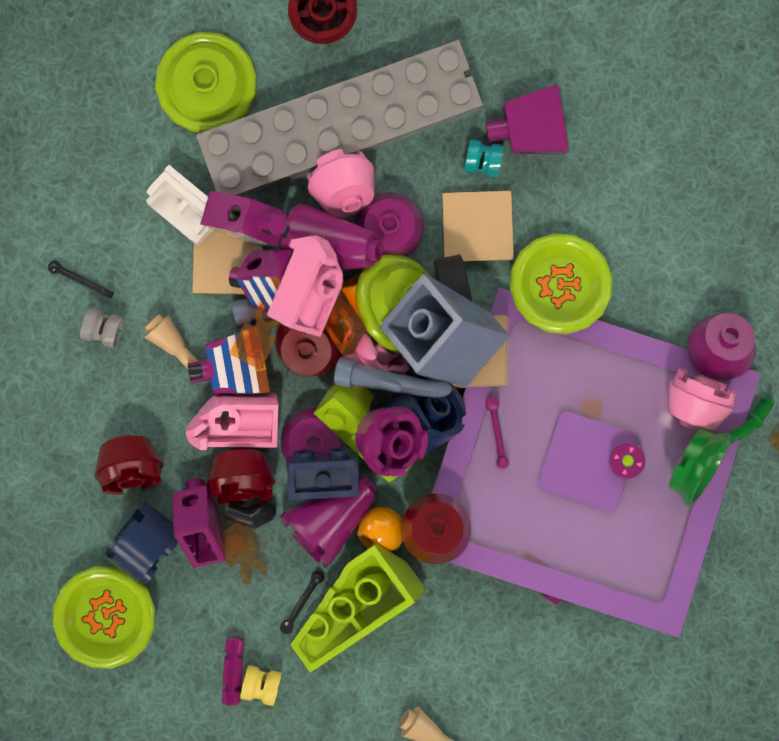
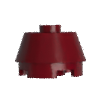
[288,0,357,44]
[275,317,344,377]
[94,434,164,495]
[206,447,276,506]
[401,494,471,564]

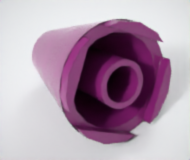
[281,204,383,270]
[280,474,376,568]

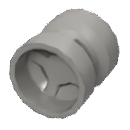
[80,306,124,349]

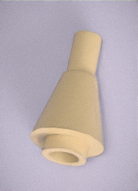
[144,314,198,369]
[399,706,454,741]

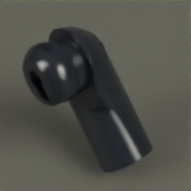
[225,500,277,529]

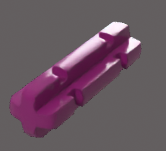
[221,637,245,706]

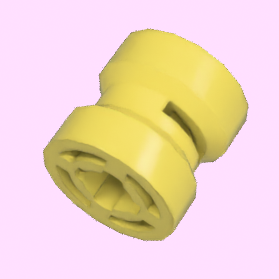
[240,665,282,706]

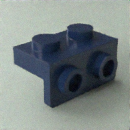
[286,448,359,500]

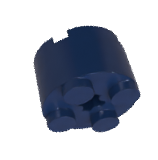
[382,375,466,454]
[103,501,178,584]

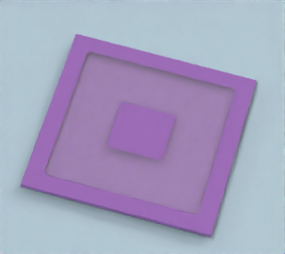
[432,287,761,638]

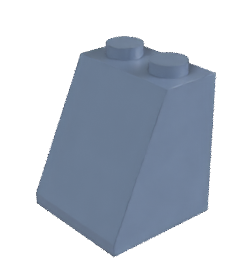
[380,273,510,387]

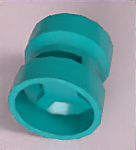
[463,139,504,179]

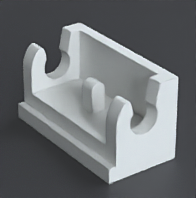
[146,165,214,246]

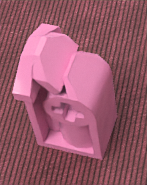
[267,235,343,337]
[186,393,278,450]

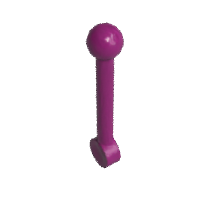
[485,397,510,469]

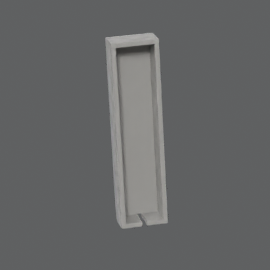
[196,40,483,197]

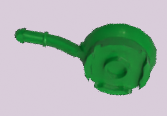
[668,397,775,508]

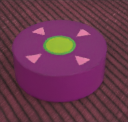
[609,443,645,479]

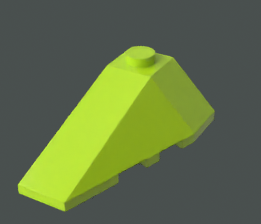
[290,543,427,673]

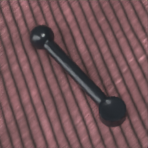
[48,261,114,299]
[280,571,324,634]

